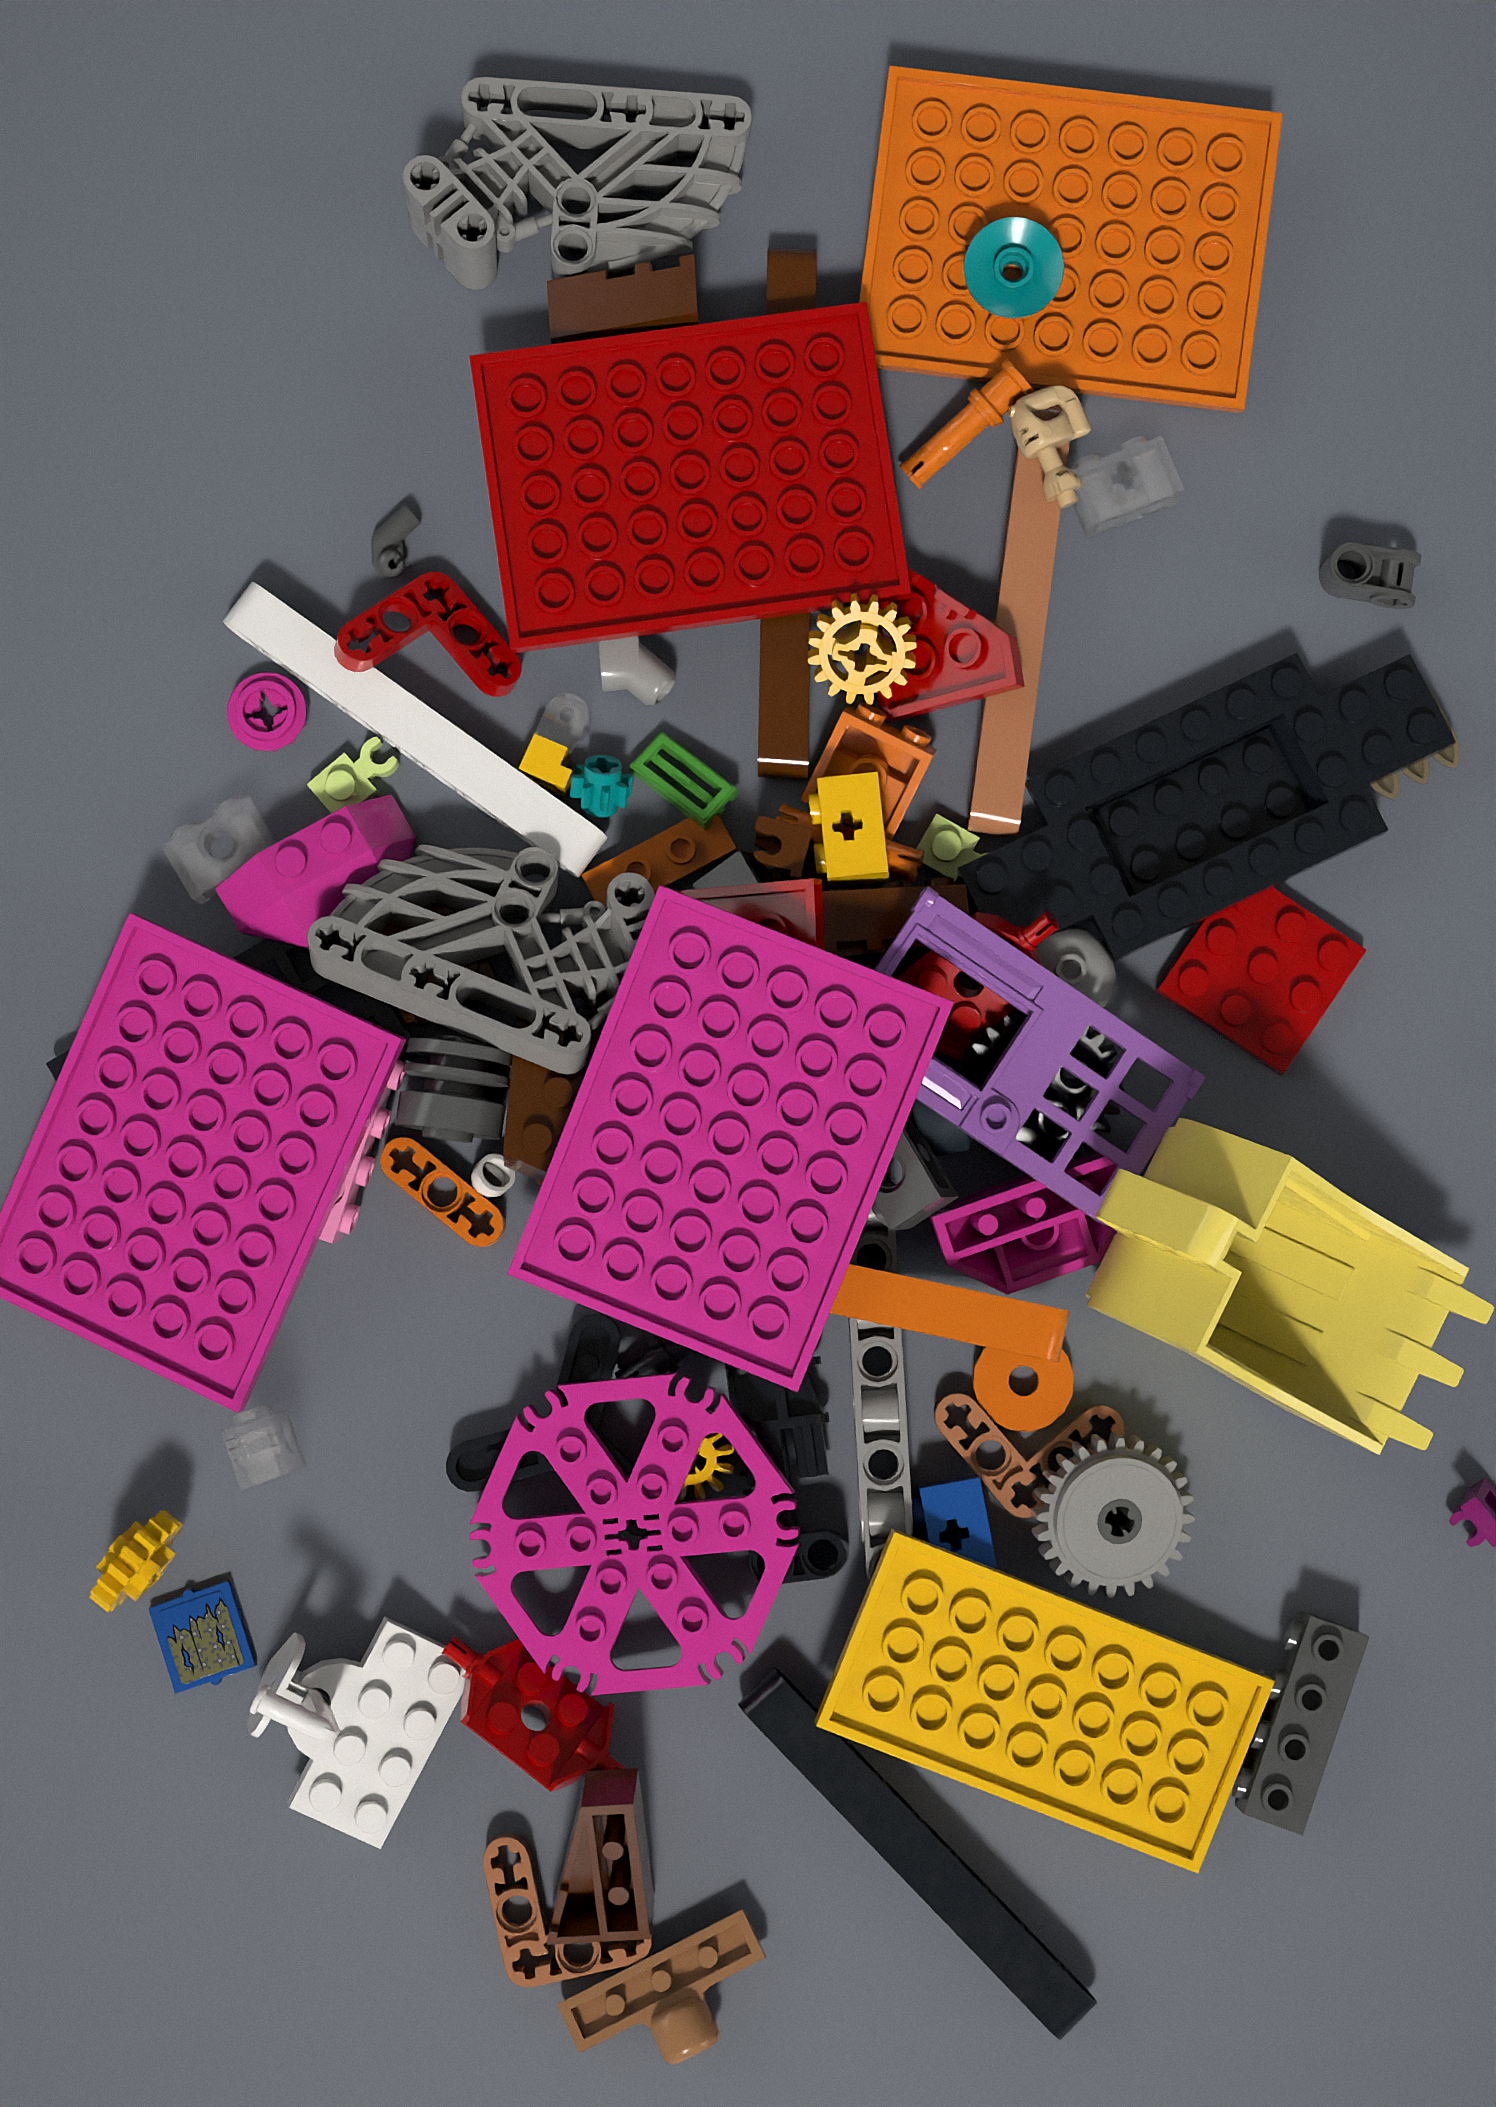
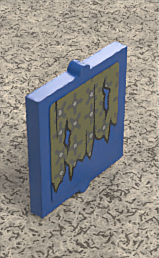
[148,1580,257,1694]

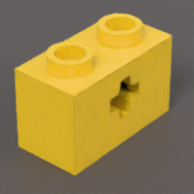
[808,772,889,888]

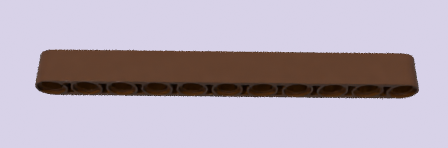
[758,248,817,778]

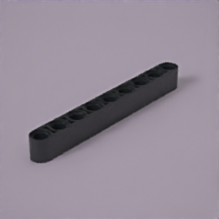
[738,1667,1097,2040]

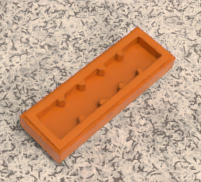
[581,815,737,908]

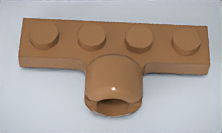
[557,1909,767,2064]

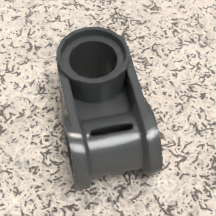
[1319,542,1421,609]

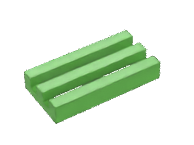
[629,731,738,831]

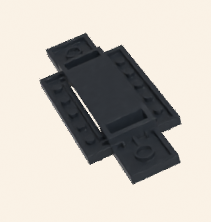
[957,653,1456,962]

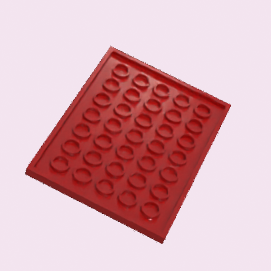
[469,301,911,654]

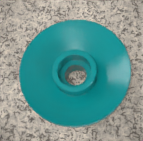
[964,217,1064,319]

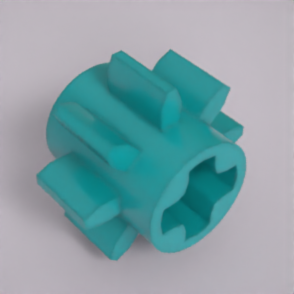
[570,755,633,817]

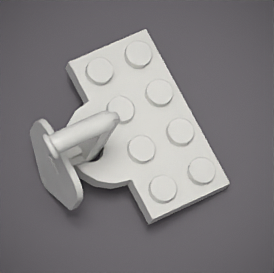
[246,1617,466,1849]

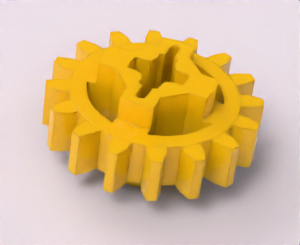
[808,593,917,705]
[89,1509,183,1613]

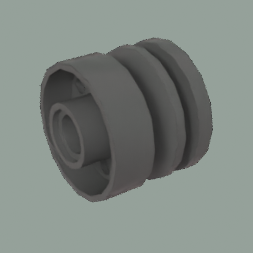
[395,1035,513,1143]

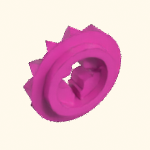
[227,673,307,752]

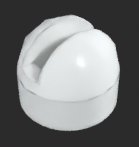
[471,1154,515,1198]

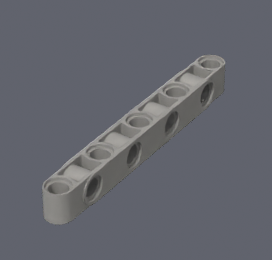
[848,1170,913,1581]

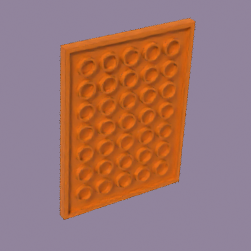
[859,66,1283,413]

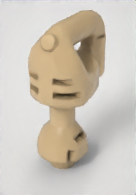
[1008,385,1091,509]

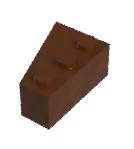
[547,254,699,344]
[822,877,969,961]
[503,1017,601,1182]
[546,1768,655,1945]

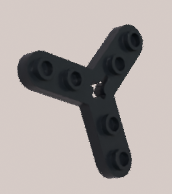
[446,1314,659,1537]

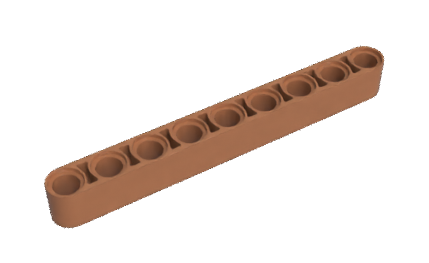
[967,405,1070,837]

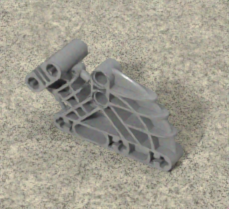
[402,77,752,290]
[307,845,655,1074]

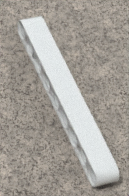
[222,582,608,878]

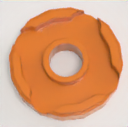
[972,1347,1074,1432]

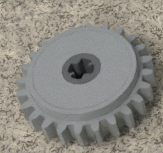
[1030,1432,1195,1598]

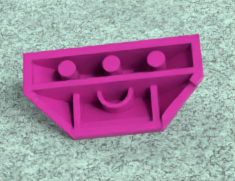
[215,794,416,949]
[930,1149,1124,1295]

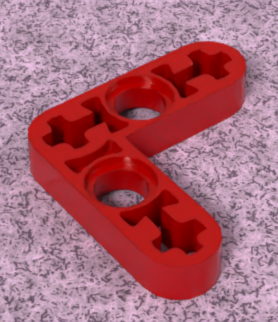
[334,572,522,697]

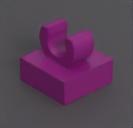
[1449,1478,1496,1547]

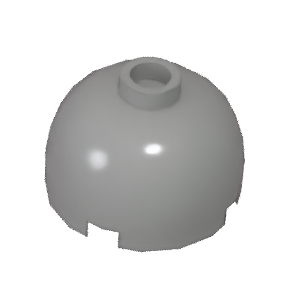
[1036,926,1116,1008]

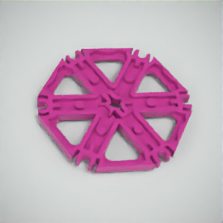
[469,1372,800,1695]

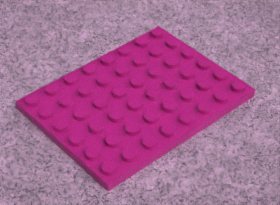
[507,885,954,1392]
[0,913,407,1413]

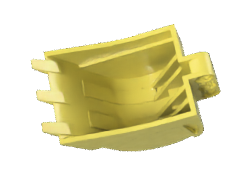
[1085,1118,1494,1455]

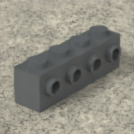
[1232,1610,1369,1836]

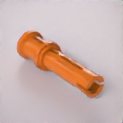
[899,359,1035,490]

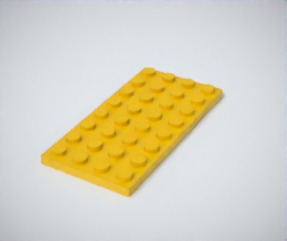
[814,1528,1275,1874]

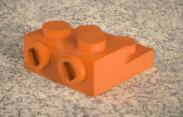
[800,702,937,841]

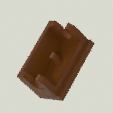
[754,815,813,882]

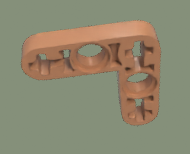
[934,1393,1125,1518]
[483,1833,653,1987]

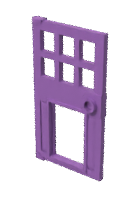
[874,886,1205,1226]

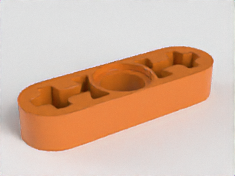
[380,1137,506,1247]

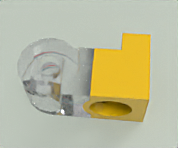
[518,693,591,798]

